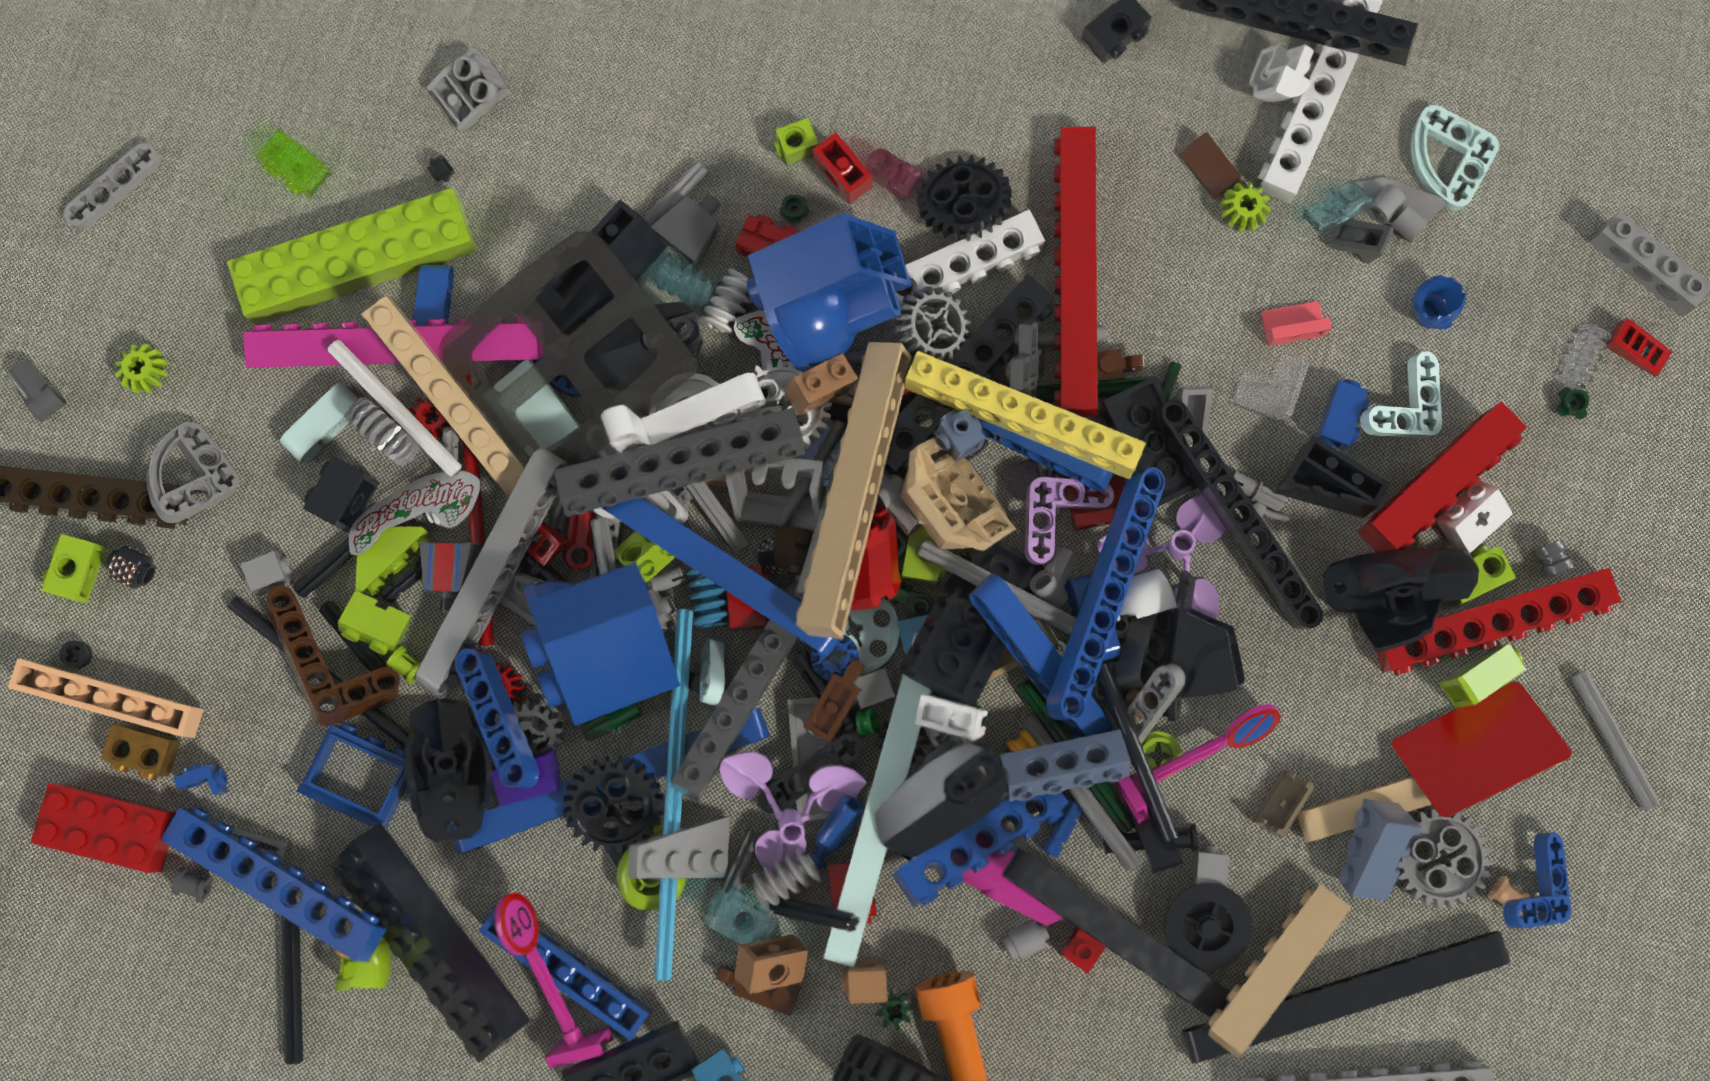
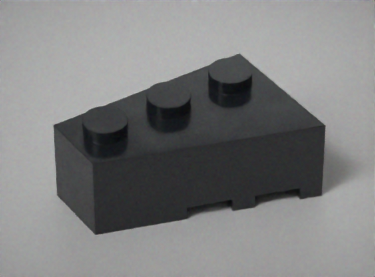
[1274,435,1391,518]

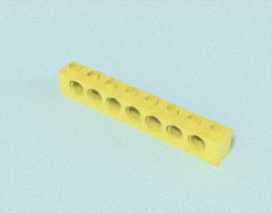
[905,351,1146,480]

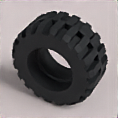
[832,1034,947,1081]

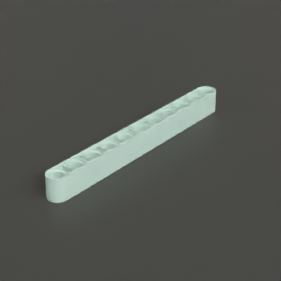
[823,632,931,967]

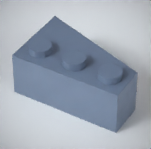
[1340,798,1422,901]

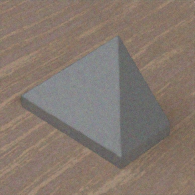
[1174,386,1213,441]

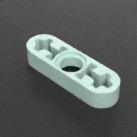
[700,638,725,706]

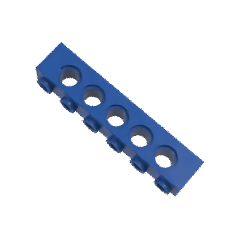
[892,792,1068,907]
[478,907,653,1040]

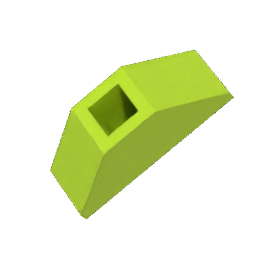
[355,526,432,596]

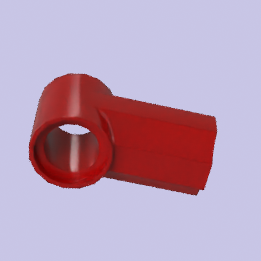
[562,512,596,570]

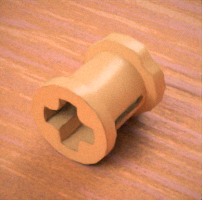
[1487,876,1531,913]

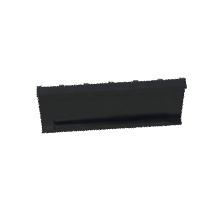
[896,541,1045,707]

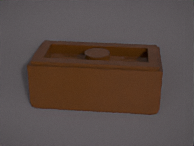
[1179,132,1241,200]

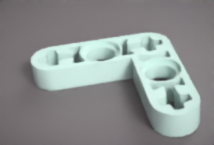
[1360,351,1442,438]

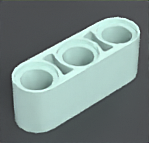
[280,383,359,464]

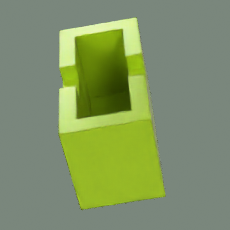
[338,590,411,655]

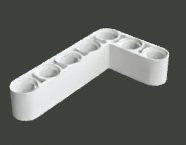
[601,373,766,453]

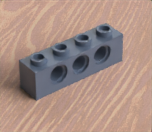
[1000,730,1131,802]

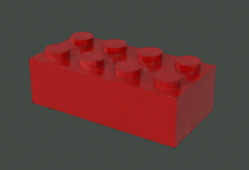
[30,783,176,873]

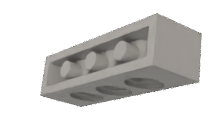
[1589,211,1710,317]

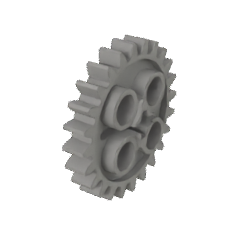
[1397,808,1493,909]

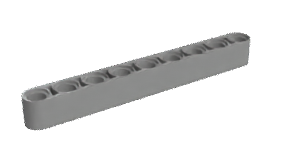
[415,448,569,698]

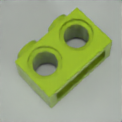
[614,531,675,584]
[1451,545,1516,607]

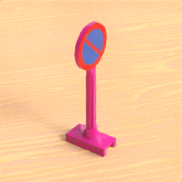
[1114,704,1281,824]

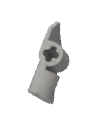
[1353,177,1447,243]

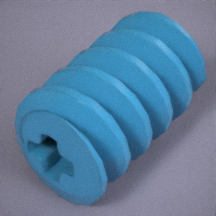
[687,569,730,628]

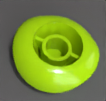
[616,849,687,911]

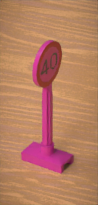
[495,892,614,1068]

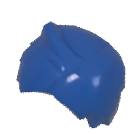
[1412,275,1466,330]

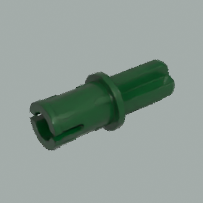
[581,703,642,742]

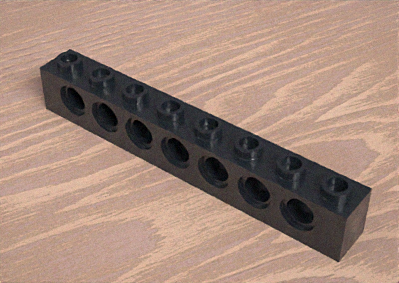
[1179,0,1418,66]
[885,274,1055,475]

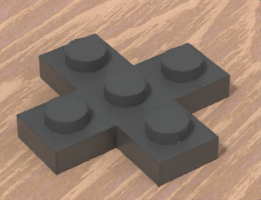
[1006,320,1045,398]

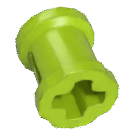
[385,646,422,685]

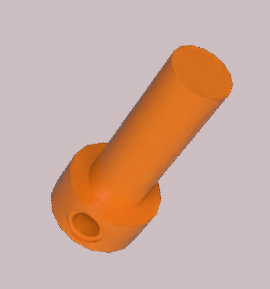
[915,971,988,1081]

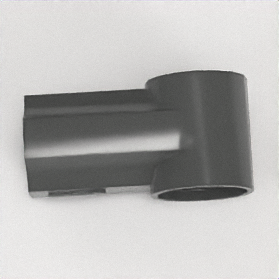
[8,360,67,422]

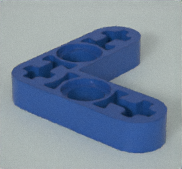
[1503,832,1571,928]

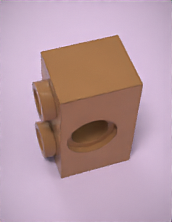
[734,934,808,994]
[842,958,887,1004]

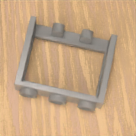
[726,458,825,530]

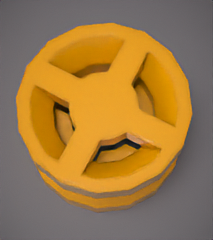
[1005,729,1038,752]

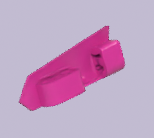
[950,836,1063,926]

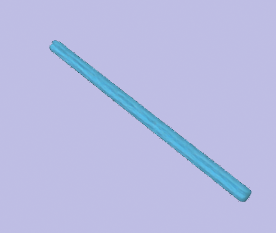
[654,609,693,981]

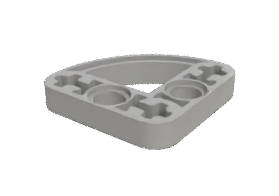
[147,422,240,523]

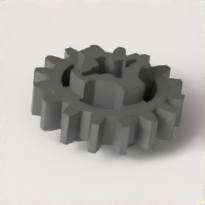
[506,698,564,755]

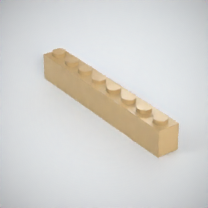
[362,295,526,497]

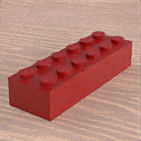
[1356,401,1527,552]

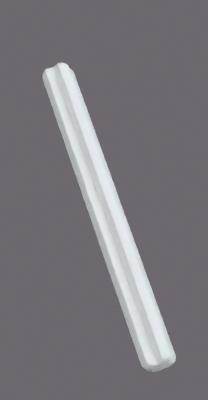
[328,340,462,477]

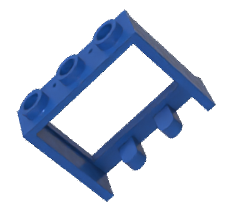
[296,722,407,830]

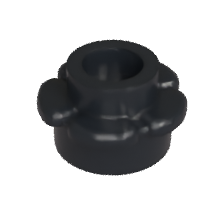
[428,155,455,182]

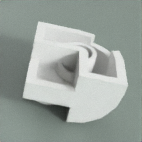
[1249,44,1314,102]
[1104,569,1177,621]

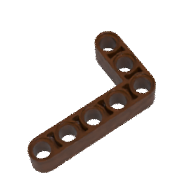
[267,586,400,726]

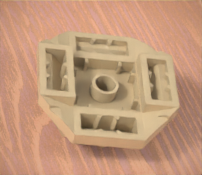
[900,437,1016,551]

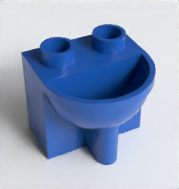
[747,213,912,372]
[520,562,680,726]

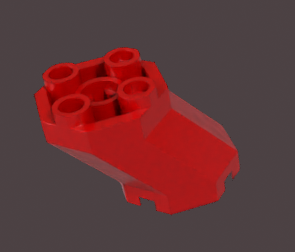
[850,504,902,611]

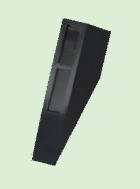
[522,199,667,348]

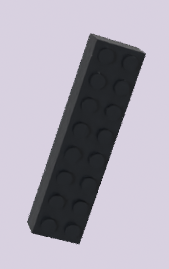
[330,823,531,1063]

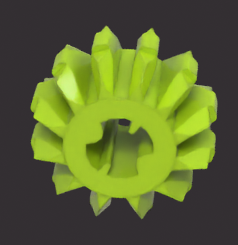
[1220,182,1271,233]
[114,344,169,394]

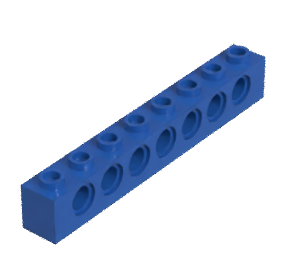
[161,806,387,962]

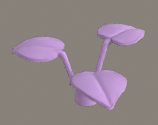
[1096,492,1226,620]
[720,751,866,872]

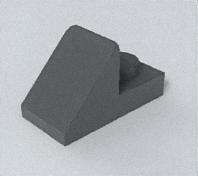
[1328,218,1394,264]

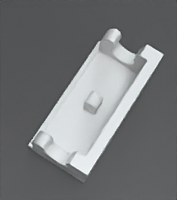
[915,693,988,741]

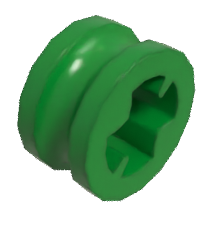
[855,708,880,737]

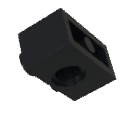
[1082,0,1152,63]

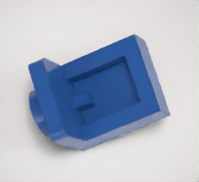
[174,763,228,795]

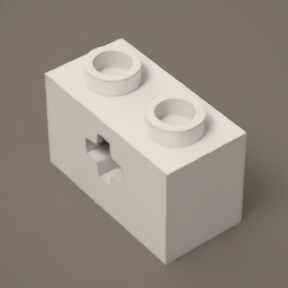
[1437,481,1513,553]

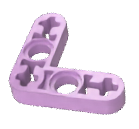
[1024,477,1114,565]

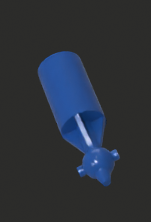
[805,795,865,870]

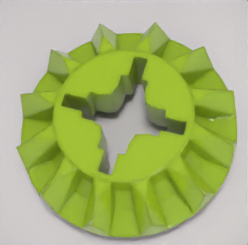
[1141,731,1183,780]

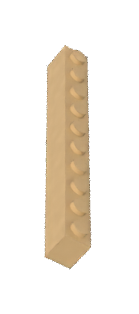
[797,342,912,639]

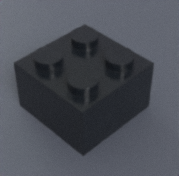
[303,456,380,533]

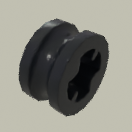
[59,641,92,669]

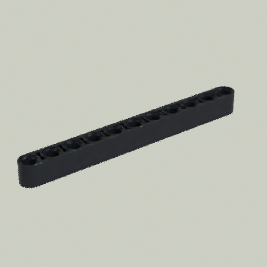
[1181,931,1511,1063]

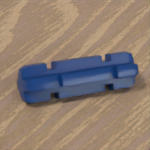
[1042,799,1083,858]

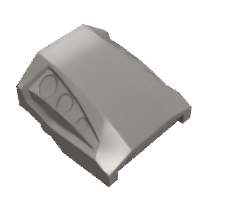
[426,49,510,132]

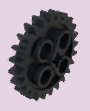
[916,155,1012,241]
[563,756,664,854]

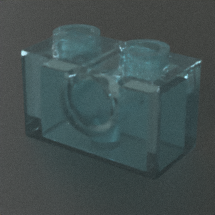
[700,887,778,944]

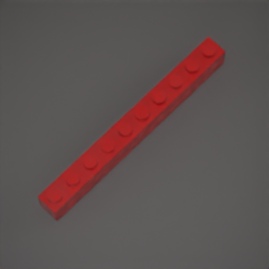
[1054,127,1098,417]

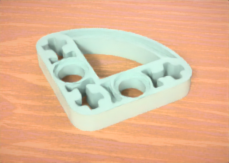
[1411,105,1499,211]

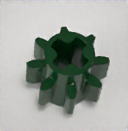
[875,990,914,1031]

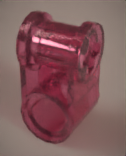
[866,149,923,201]

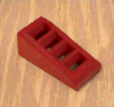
[1604,318,1672,377]
[527,520,568,567]

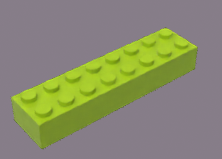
[227,187,477,325]

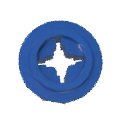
[811,635,859,681]

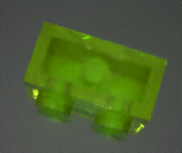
[256,129,332,199]

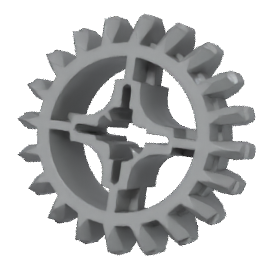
[892,286,972,362]
[345,397,420,466]

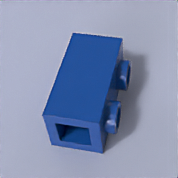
[1316,379,1369,451]

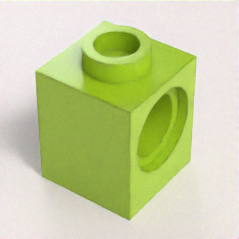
[773,118,819,165]

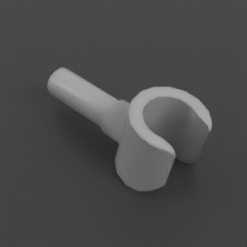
[1252,502,1289,522]

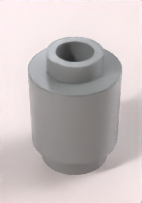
[1002,920,1050,961]

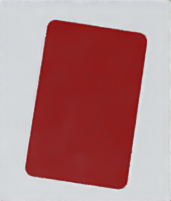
[1392,682,1572,817]

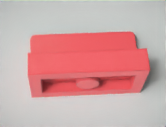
[1261,301,1332,346]

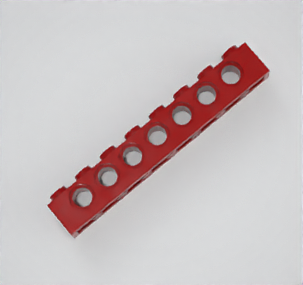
[1376,567,1622,676]

